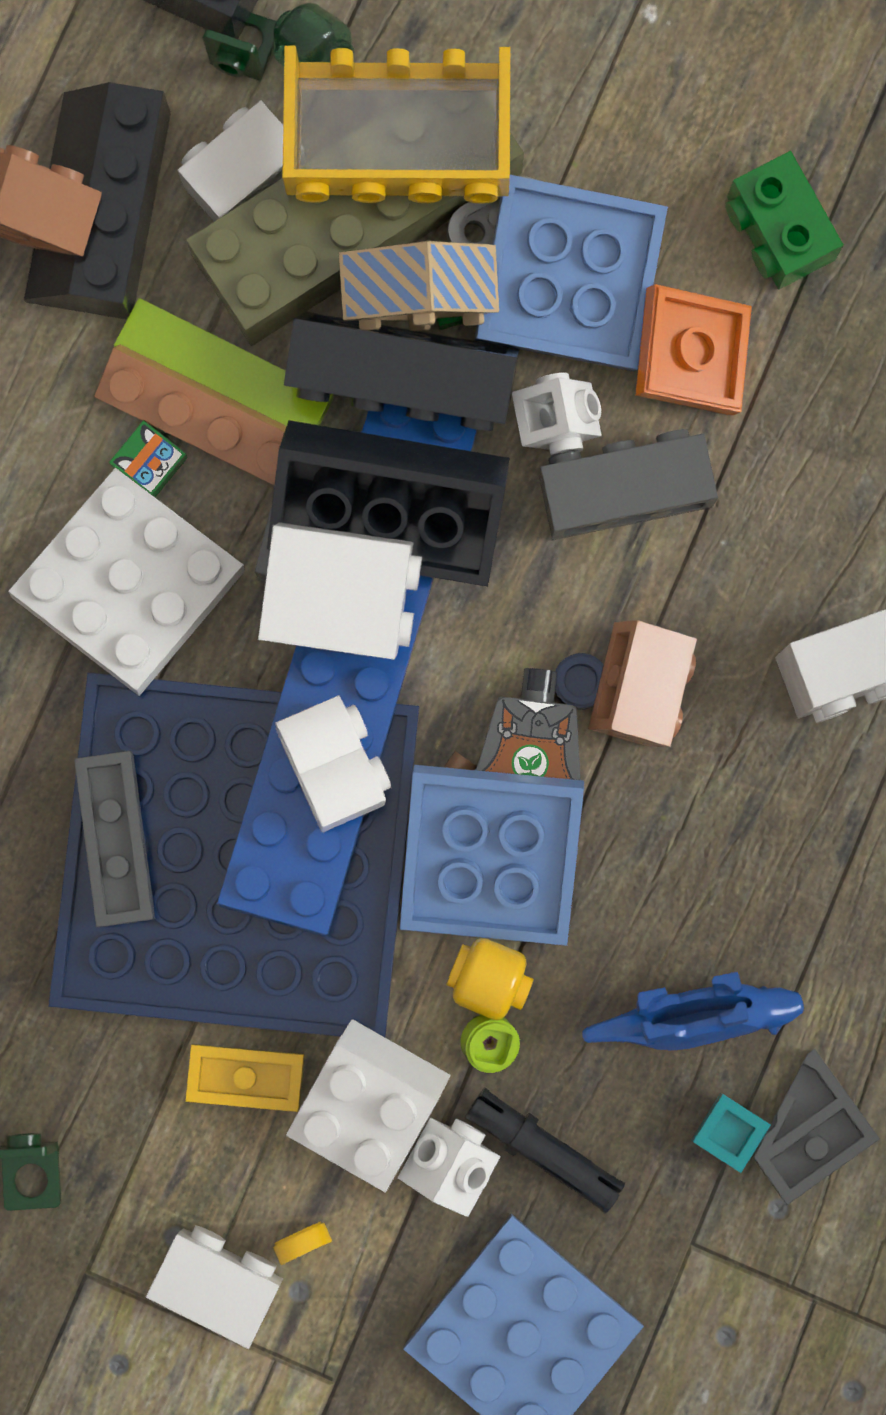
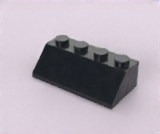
[24,82,171,320]
[284,311,520,431]
[267,420,510,587]

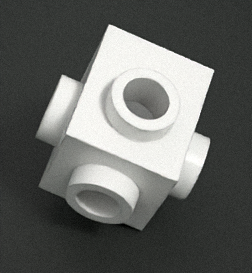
[512,373,602,456]
[398,1118,501,1217]

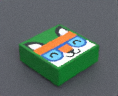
[109,420,188,497]

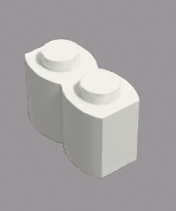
[276,696,391,833]

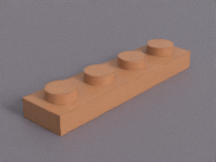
[94,344,286,485]

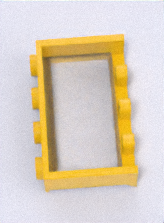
[283,46,511,204]

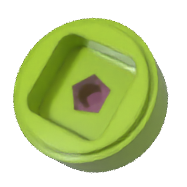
[460,1015,520,1073]

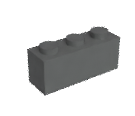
[539,429,718,540]

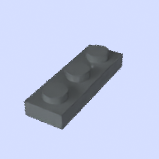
[74,751,155,928]

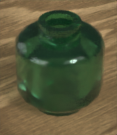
[273,3,354,67]

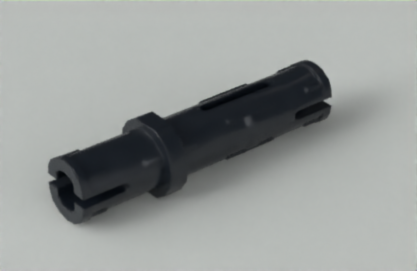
[465,1087,625,1214]

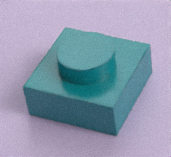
[691,1093,771,1173]

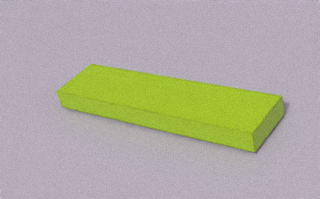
[114,298,334,426]

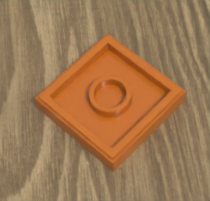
[635,284,752,415]

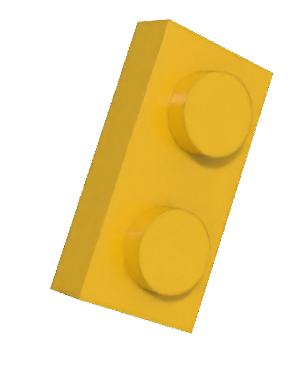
[185,1044,305,1112]

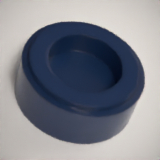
[555,653,604,710]

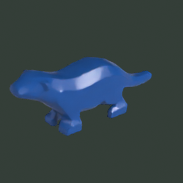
[582,972,804,1051]

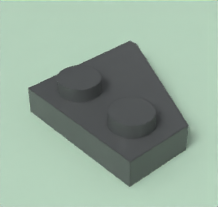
[753,1049,880,1205]

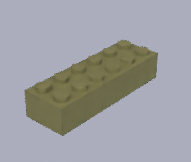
[186,91,524,346]

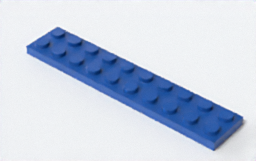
[217,403,478,937]

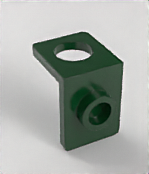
[203,13,280,81]
[0,1133,61,1211]

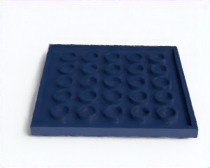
[48,673,420,1038]

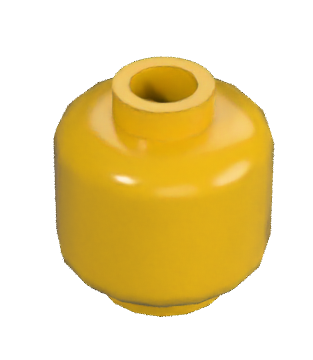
[446,938,534,1020]

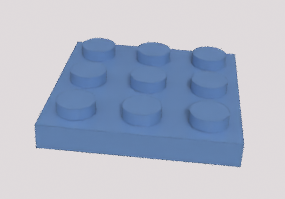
[475,175,668,371]
[400,765,584,946]
[404,1214,644,1415]

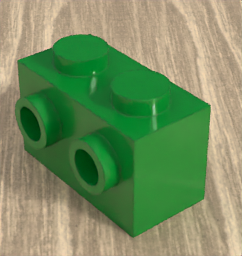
[725,150,844,290]

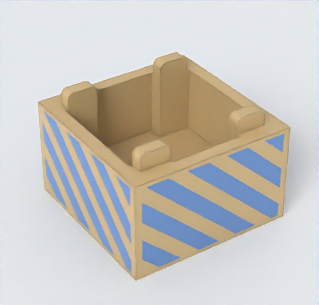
[339,241,499,331]

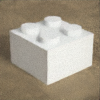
[775,610,886,723]
[286,1019,451,1193]

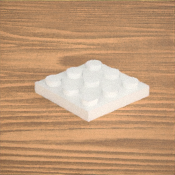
[8,468,245,696]

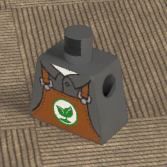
[476,668,581,780]

